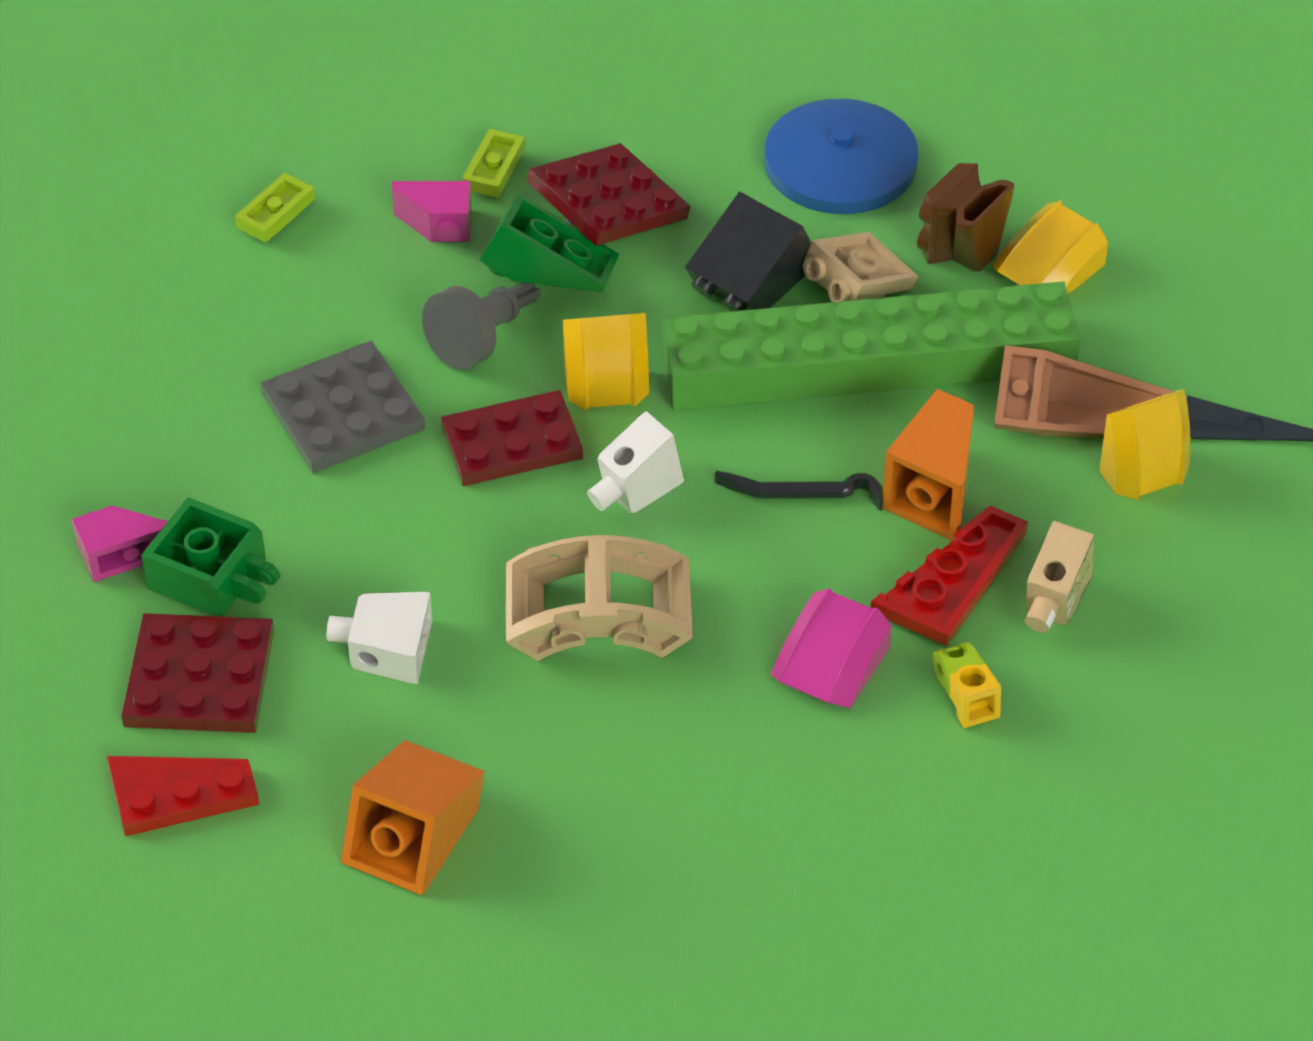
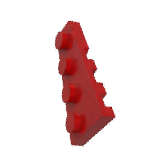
[870,505,1028,646]

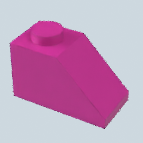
[392,181,472,242]
[72,505,167,582]

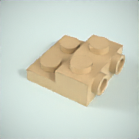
[802,232,919,302]

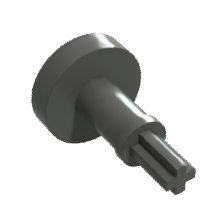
[422,282,541,370]

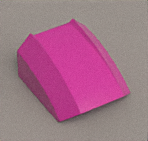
[770,588,892,708]

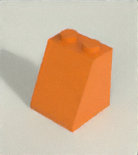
[882,389,974,541]
[341,740,485,895]

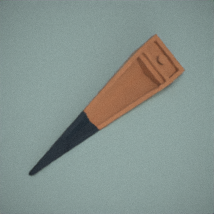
[994,345,1313,441]

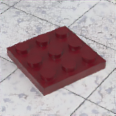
[527,143,691,246]
[121,613,274,733]

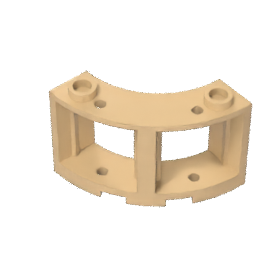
[506,535,693,661]

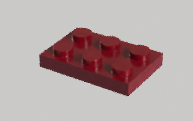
[441,390,583,486]

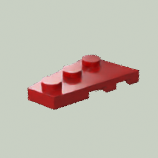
[107,756,260,837]

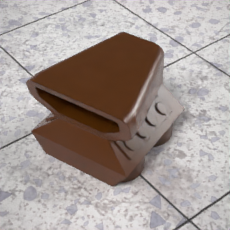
[917,163,1014,271]

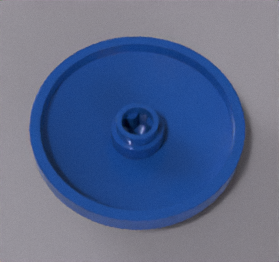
[764,99,918,214]

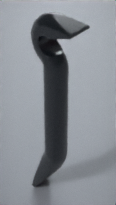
[715,471,883,511]

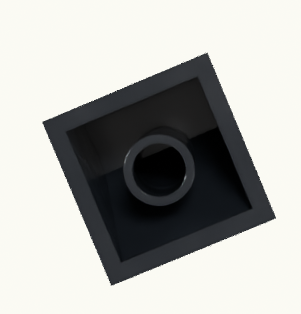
[685,191,811,311]

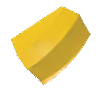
[992,200,1108,295]
[563,313,649,411]
[1099,389,1191,500]

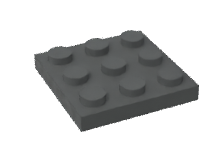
[260,340,425,473]

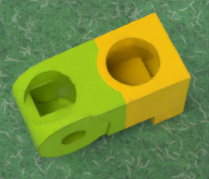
[933,642,1001,729]

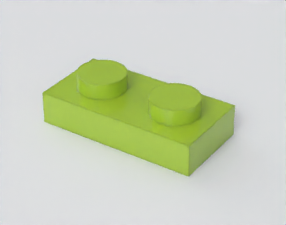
[462,129,526,198]
[234,172,316,243]

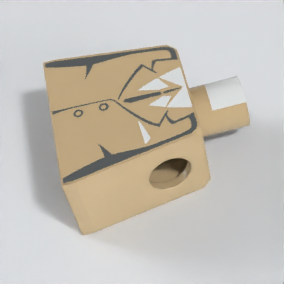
[1025,520,1094,633]

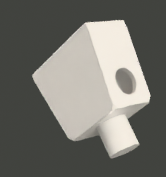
[587,411,684,513]
[326,592,433,684]

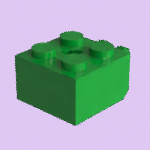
[141,497,281,617]

